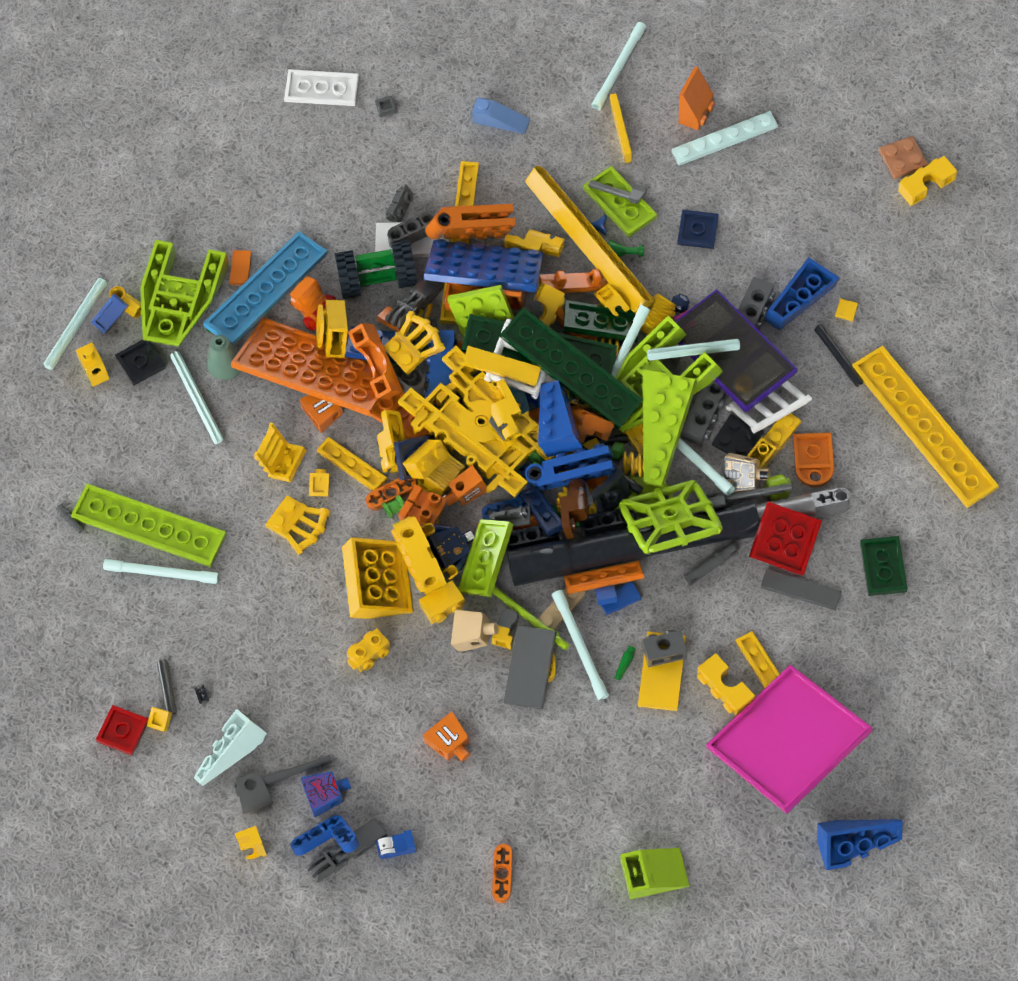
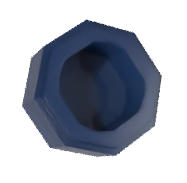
[671,294,690,313]

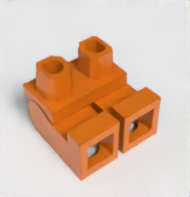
[571,405,614,443]
[398,484,448,533]

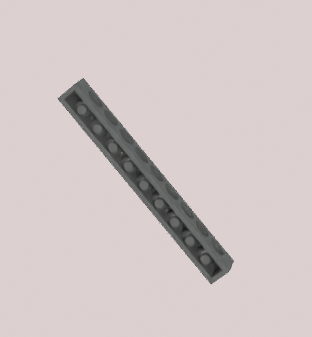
[681,277,776,445]

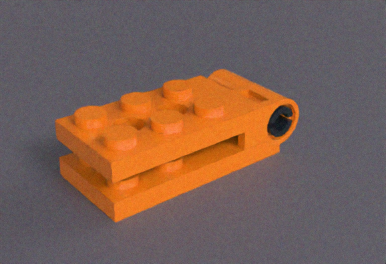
[425,204,516,241]

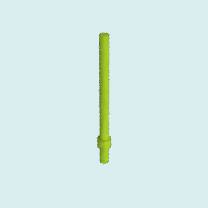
[492,586,570,650]

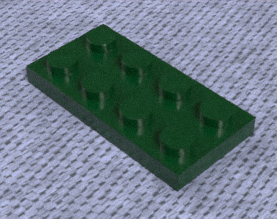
[563,300,639,343]

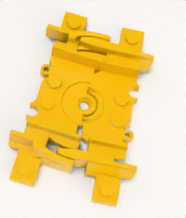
[398,346,556,497]

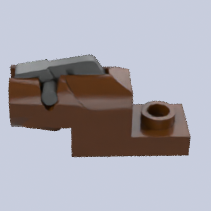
[559,478,594,539]

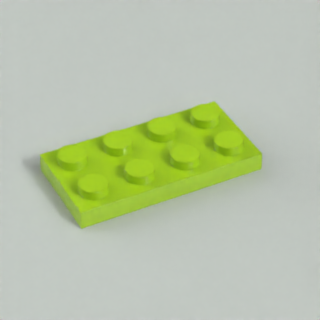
[583,166,657,238]
[458,519,514,597]

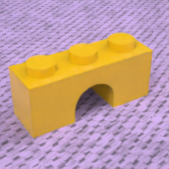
[898,156,957,206]
[534,282,565,326]
[697,653,755,716]

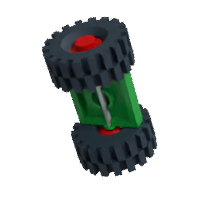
[334,240,417,299]

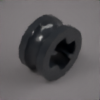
[194,685,209,704]

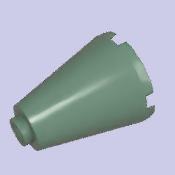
[206,335,241,380]

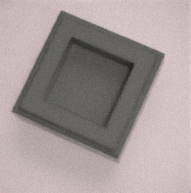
[375,96,397,117]

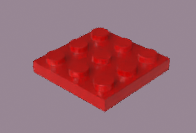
[749,501,822,576]

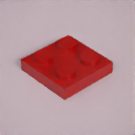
[95,705,148,756]

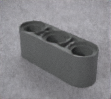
[387,211,436,248]

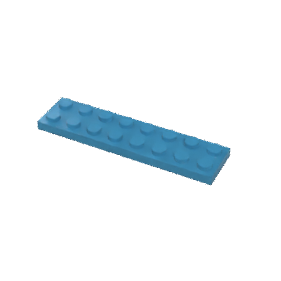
[204,231,327,345]

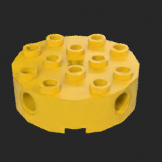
[391,516,447,595]

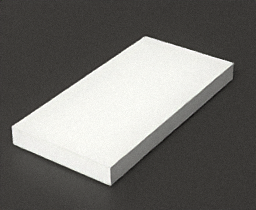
[284,69,359,106]
[375,222,449,257]

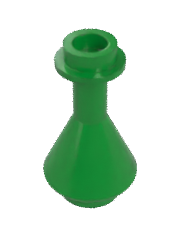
[607,239,644,258]

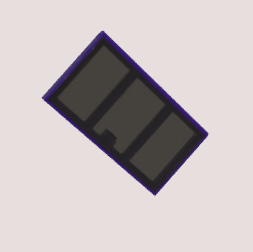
[675,289,798,412]

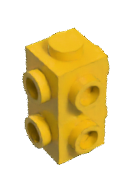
[347,628,391,672]

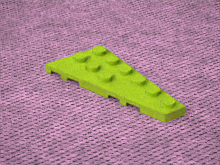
[643,369,697,488]

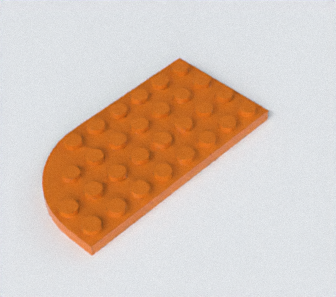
[231,318,380,416]

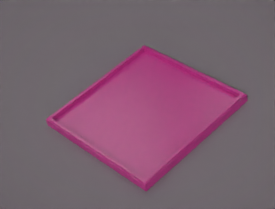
[705,664,873,814]

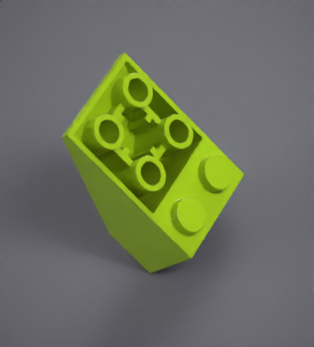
[620,847,689,900]

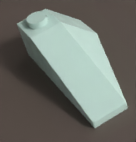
[194,709,267,786]

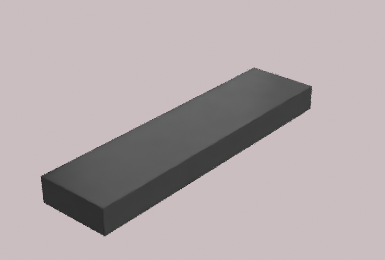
[761,569,842,611]

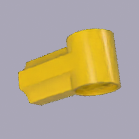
[109,286,142,319]

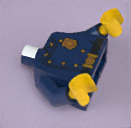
[421,523,474,580]

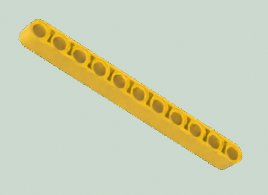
[525,166,654,314]

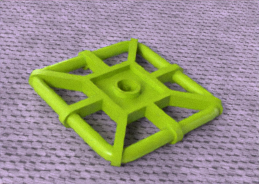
[619,479,723,554]

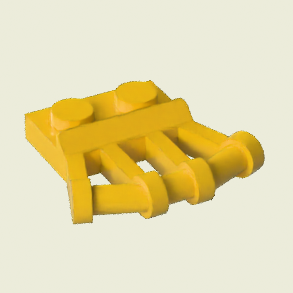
[384,311,445,375]
[265,495,330,555]

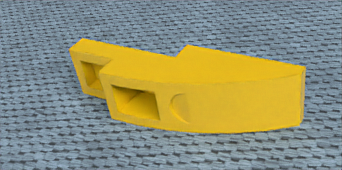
[747,413,802,469]

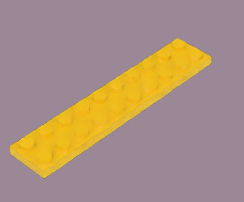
[852,345,999,508]

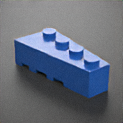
[764,257,840,330]
[425,330,457,407]
[538,380,583,457]

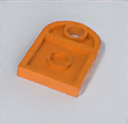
[793,433,834,487]

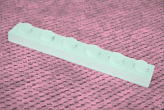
[671,111,778,166]

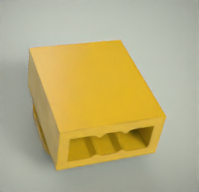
[316,300,348,358]

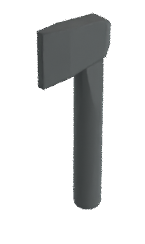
[589,180,647,204]

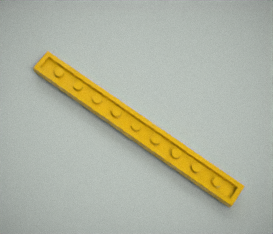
[440,161,479,325]

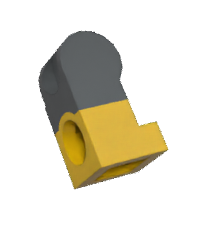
[492,609,518,650]

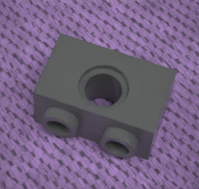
[642,630,687,668]

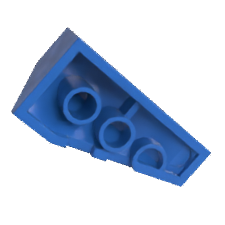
[817,819,903,870]

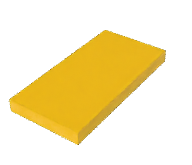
[638,631,686,711]

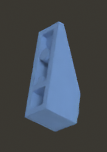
[472,97,530,134]

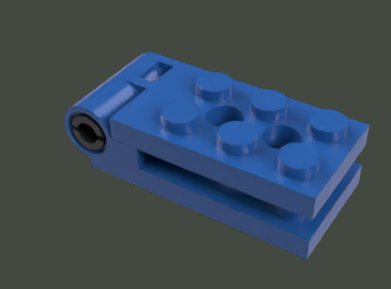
[525,443,617,491]

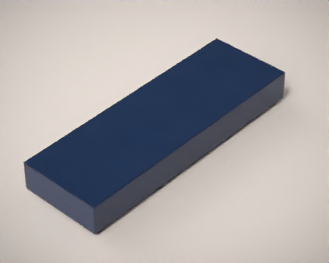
[520,486,563,536]

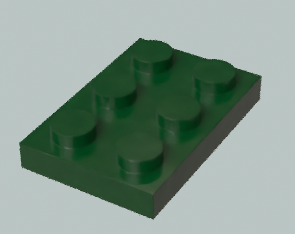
[860,536,908,596]

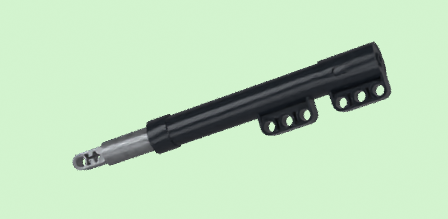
[506,488,850,586]

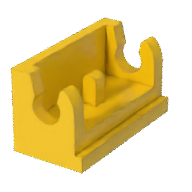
[594,283,630,316]
[235,826,267,859]

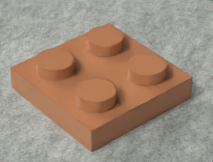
[879,136,928,179]

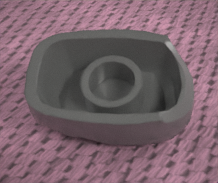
[393,365,425,395]

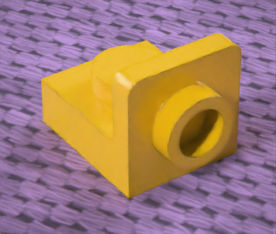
[309,469,331,496]

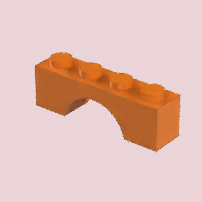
[348,323,403,400]

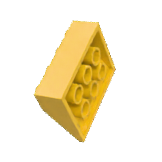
[342,537,413,619]

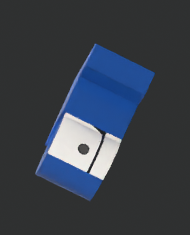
[376,830,416,859]

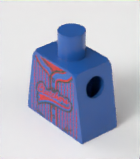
[301,772,351,818]

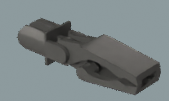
[385,278,445,329]
[306,818,387,883]

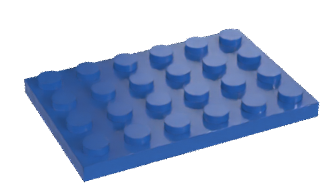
[424,239,543,292]

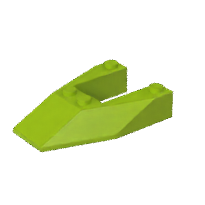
[140,240,229,347]
[615,316,723,433]

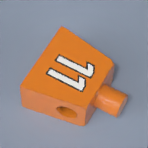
[299,395,343,433]
[443,465,487,506]
[423,711,471,762]

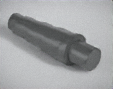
[56,504,84,534]

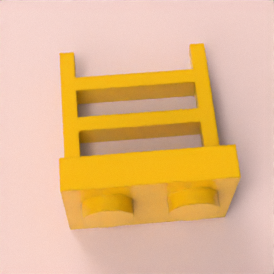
[254,423,307,482]

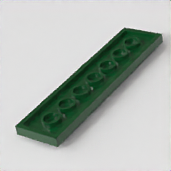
[499,307,643,430]
[461,314,617,374]

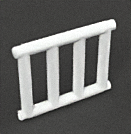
[484,318,546,399]
[726,374,812,433]

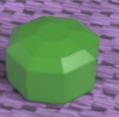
[611,441,625,462]

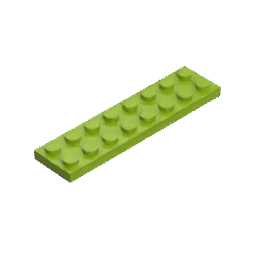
[71,483,227,568]

